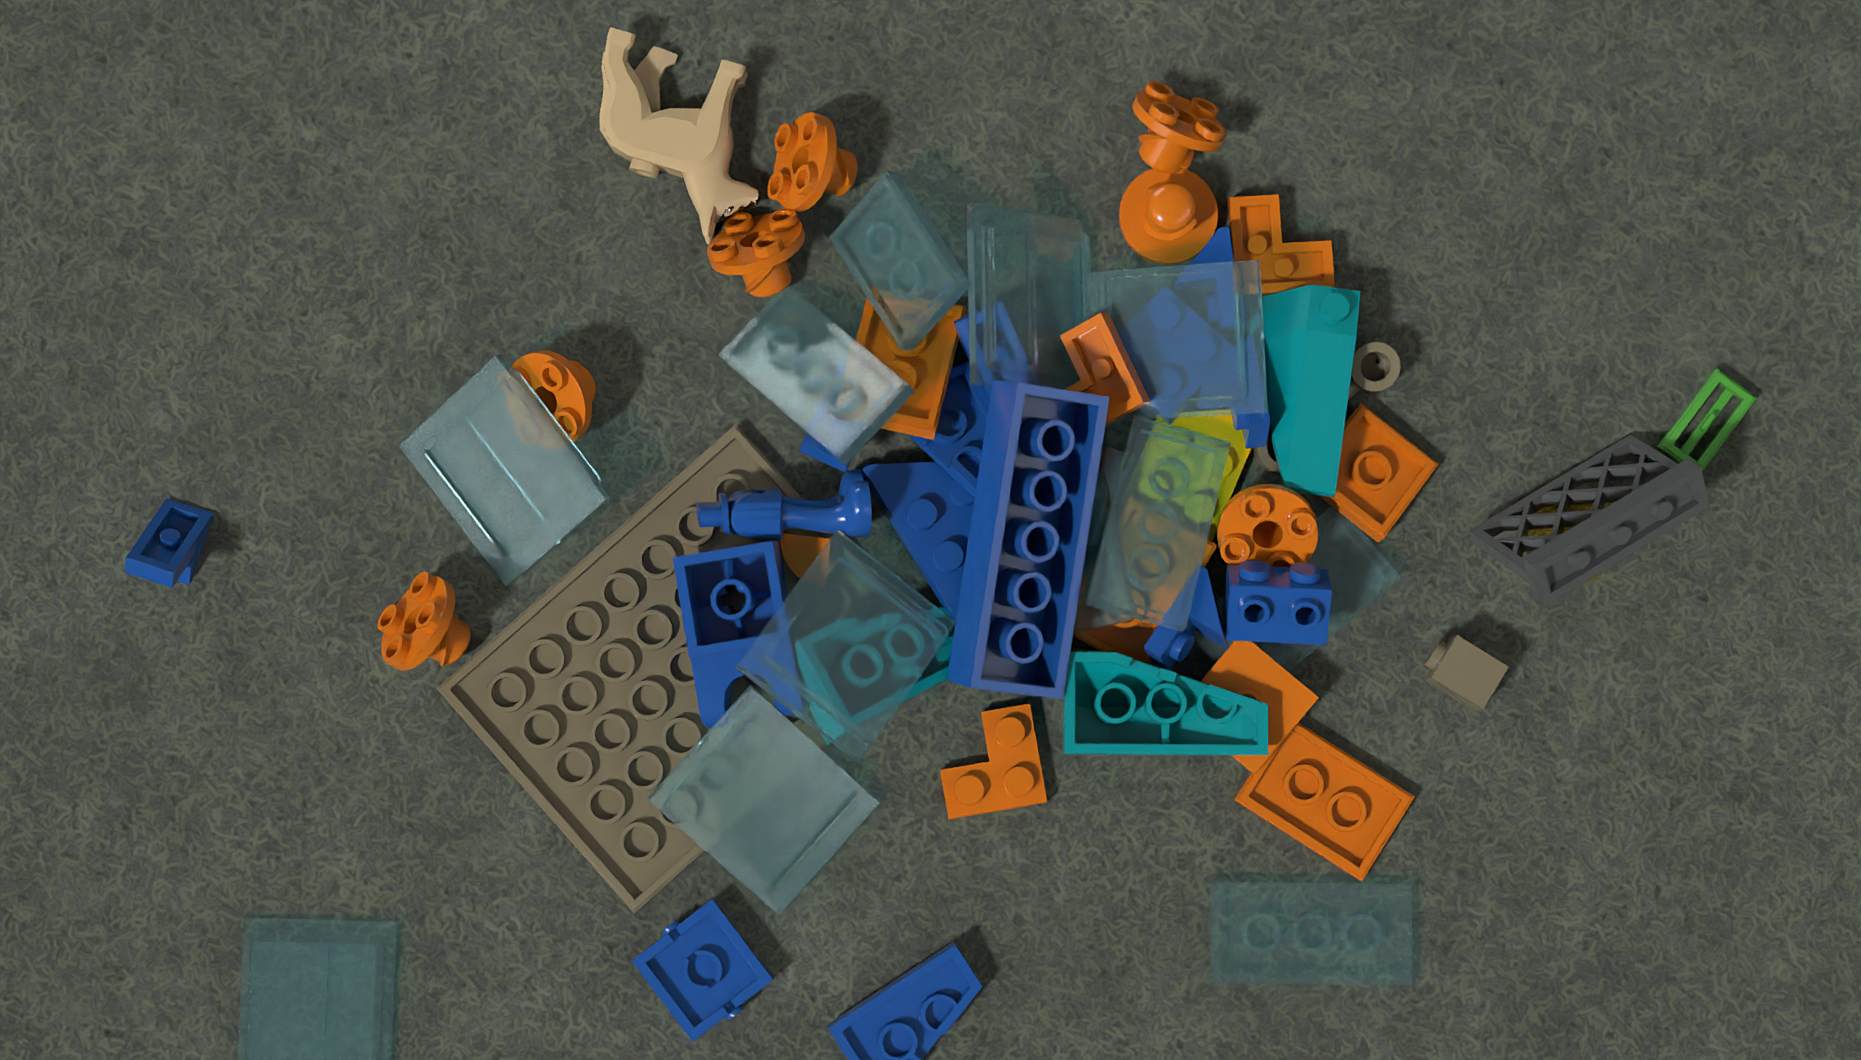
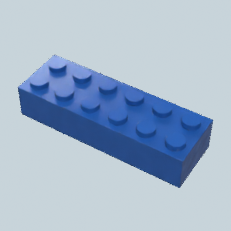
[947,380,1110,699]

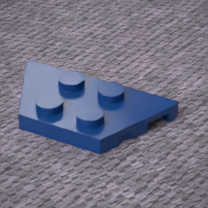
[862,462,975,626]

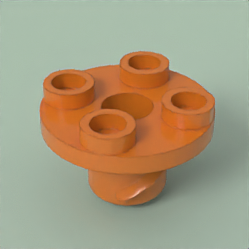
[1132,80,1227,174]
[767,112,858,212]
[1119,168,1218,265]
[707,208,805,297]
[501,350,596,449]
[1217,484,1318,567]
[377,571,471,671]

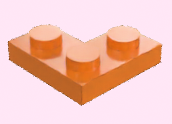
[1228,194,1335,298]
[1060,312,1151,427]
[940,703,1047,819]

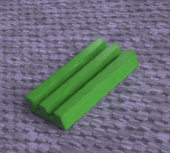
[1656,368,1757,472]

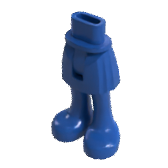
[697,469,872,539]

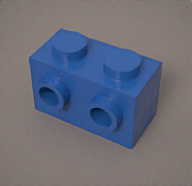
[1222,560,1332,645]

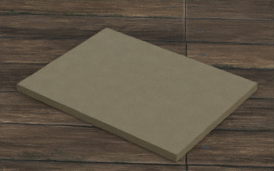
[436,424,905,914]

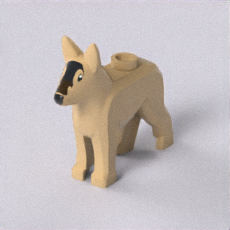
[600,28,761,245]

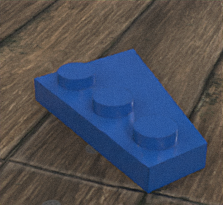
[907,362,990,498]
[827,942,982,1060]

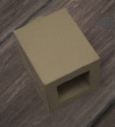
[1424,635,1509,711]

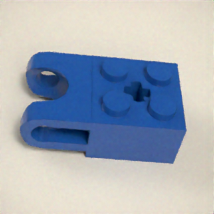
[673,541,805,729]

